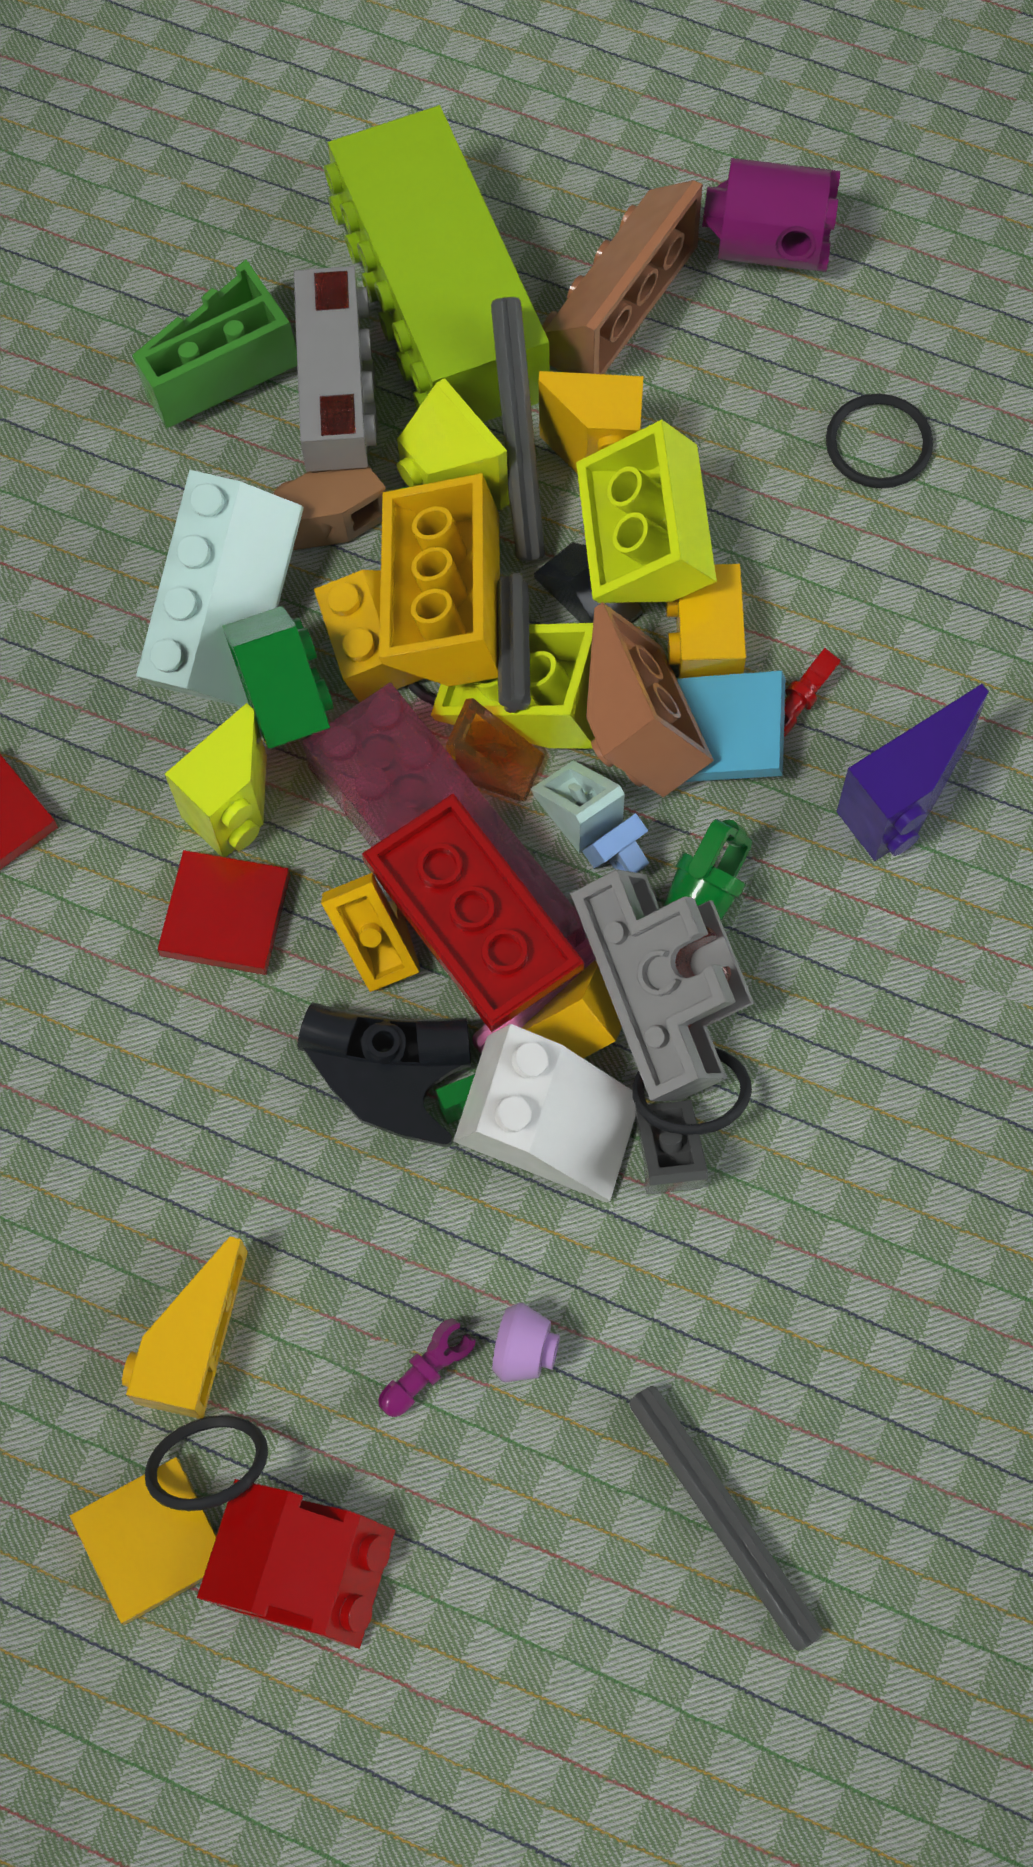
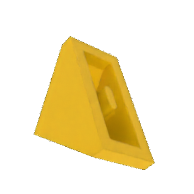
[521,959,622,1059]

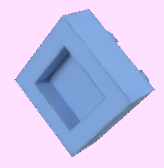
[582,813,649,873]

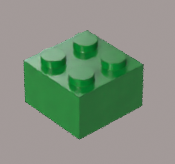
[222,606,334,749]

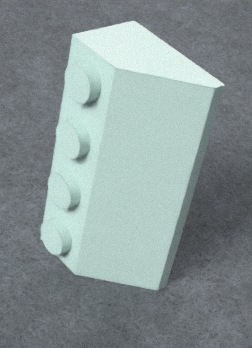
[136,470,304,707]

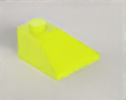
[396,378,509,510]

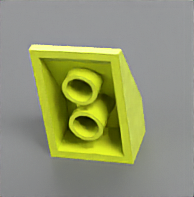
[431,623,595,749]

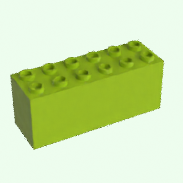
[323,105,550,422]

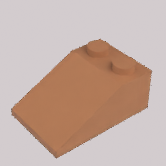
[586,602,714,798]

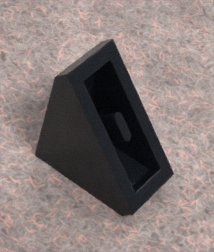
[534,542,642,623]

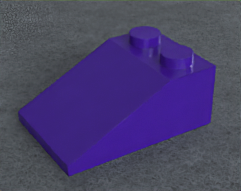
[837,684,989,861]

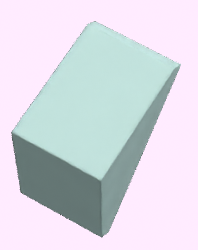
[531,760,625,854]

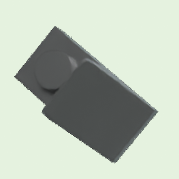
[635,1100,708,1195]

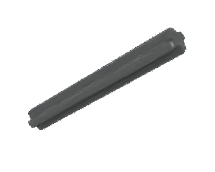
[491,297,545,561]
[630,1386,823,1651]

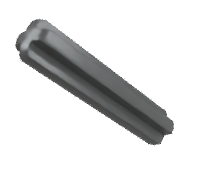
[497,573,531,713]

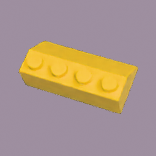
[379,473,500,687]

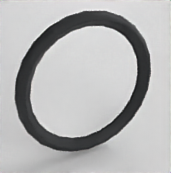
[826,394,933,488]
[632,1048,752,1136]
[145,1415,268,1511]

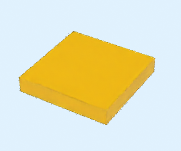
[69,1457,217,1625]

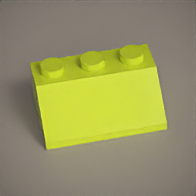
[576,419,717,603]

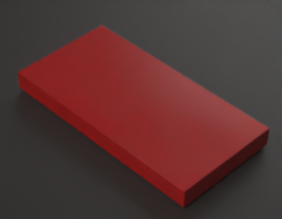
[362,793,584,1032]

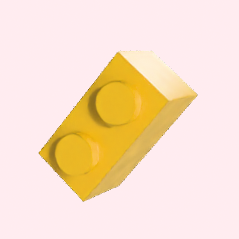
[666,564,746,678]

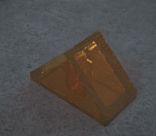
[446,698,545,801]

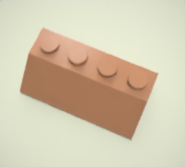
[542,180,703,374]

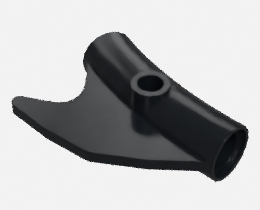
[297,1002,471,1147]

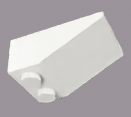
[453,1024,636,1202]

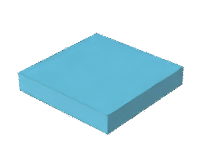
[678,671,786,782]

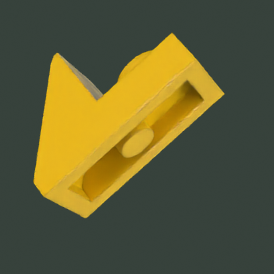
[321,872,420,992]

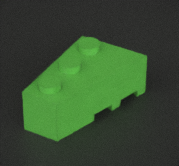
[132,259,297,429]

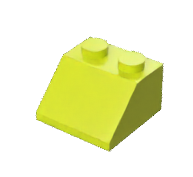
[165,703,267,857]

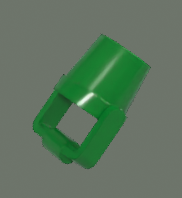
[663,819,752,920]

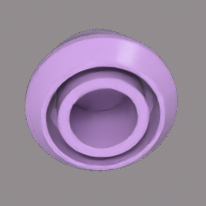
[492,1302,560,1382]

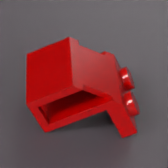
[197,1479,395,1649]

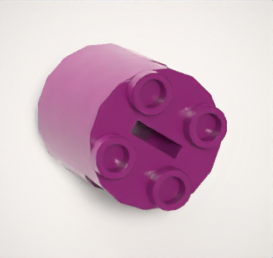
[702,158,840,272]

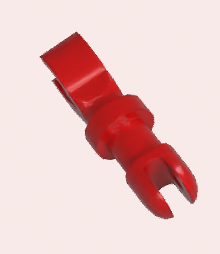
[784,648,841,737]

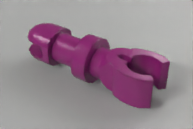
[378,1318,476,1417]

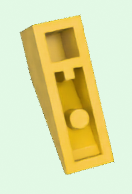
[122,1236,248,1419]

